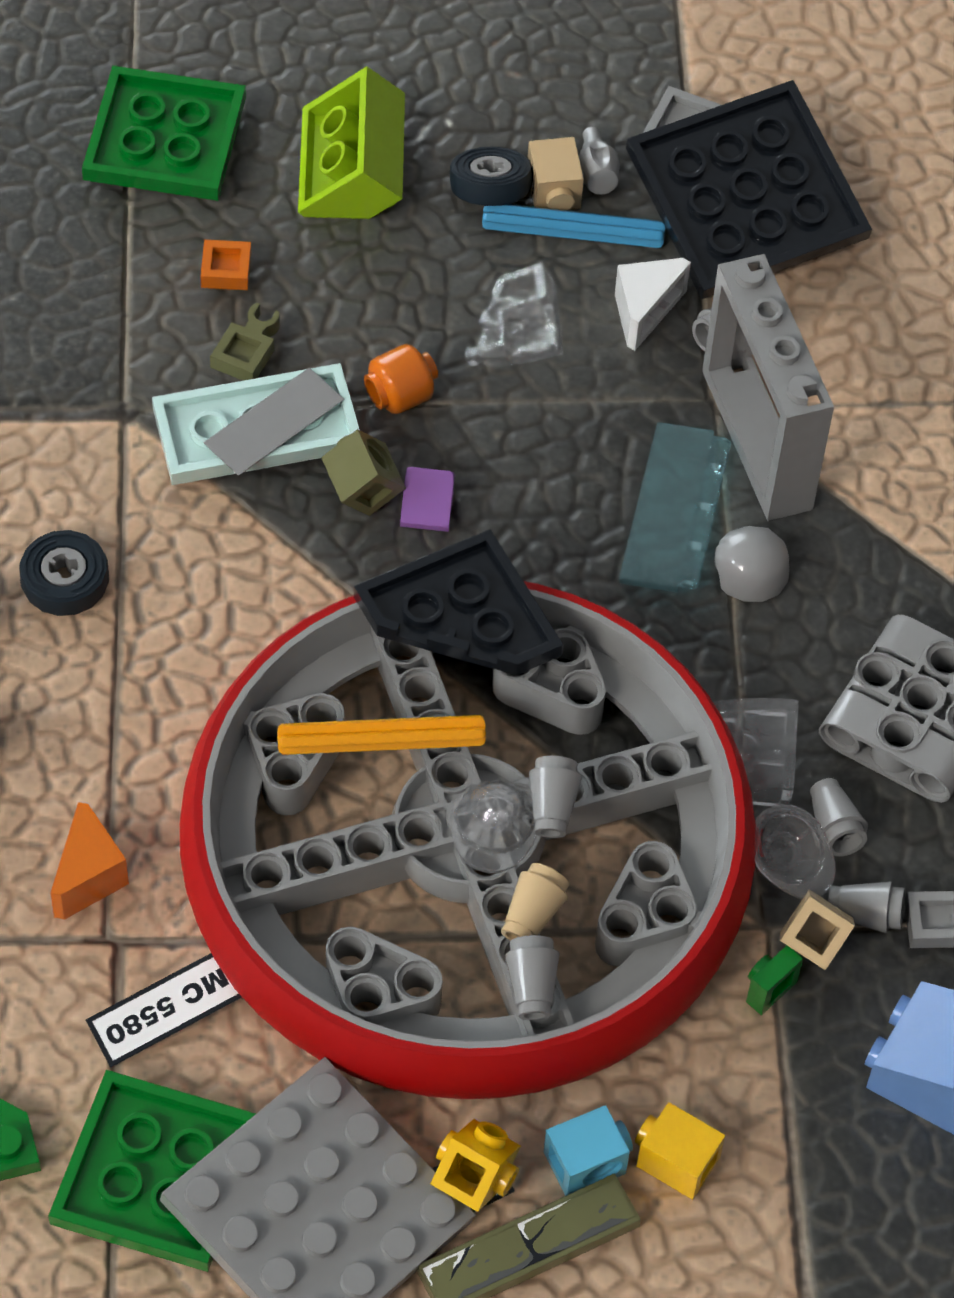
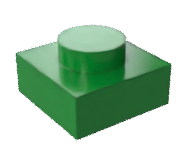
[746,945,803,1016]

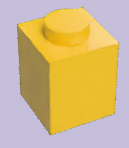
[634,1102,725,1200]

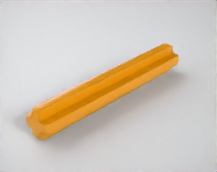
[277,715,486,755]

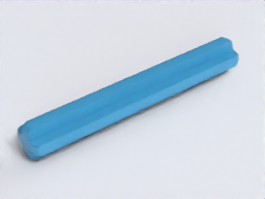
[482,204,665,248]

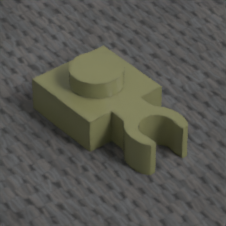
[210,303,280,381]

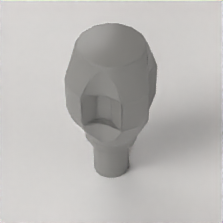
[579,127,620,195]

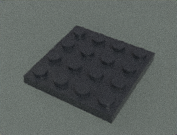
[626,80,872,299]

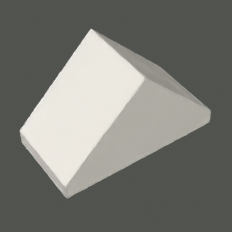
[615,258,691,351]

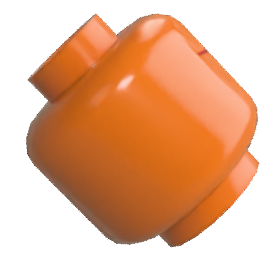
[364,344,438,414]

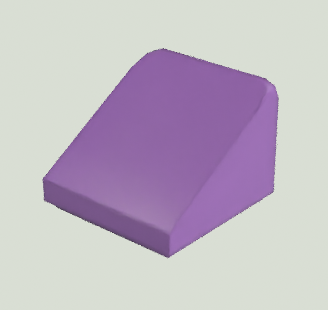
[400,467,455,532]

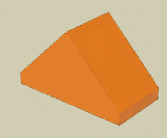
[50,802,129,920]

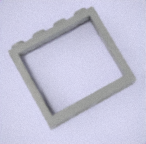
[702,254,834,521]

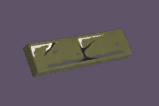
[417,1173,641,1298]

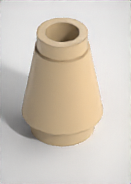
[501,863,569,941]

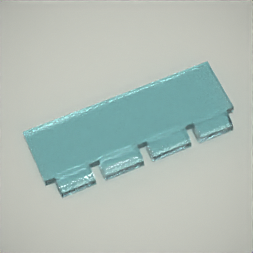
[619,422,731,592]

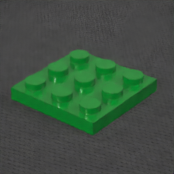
[82,65,246,201]
[48,1070,256,1272]

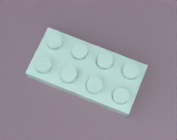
[152,363,360,485]

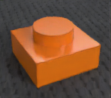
[200,239,251,290]

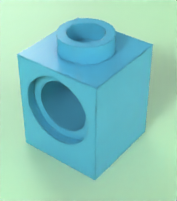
[543,1105,633,1196]

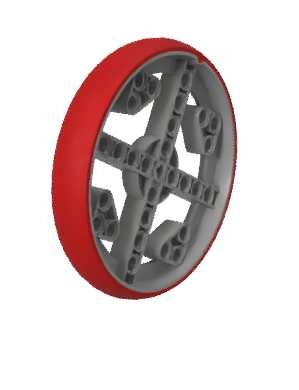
[179,581,756,1100]

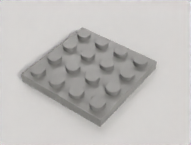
[160,1057,476,1298]

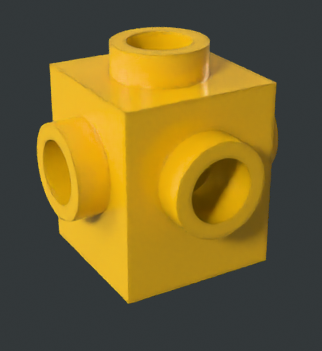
[430,1119,521,1212]

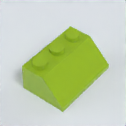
[298,66,405,219]

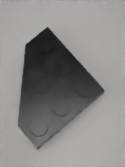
[354,529,563,675]

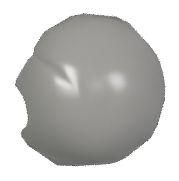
[715,526,789,602]

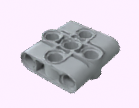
[819,615,954,803]

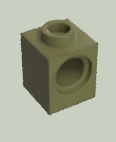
[321,429,406,516]

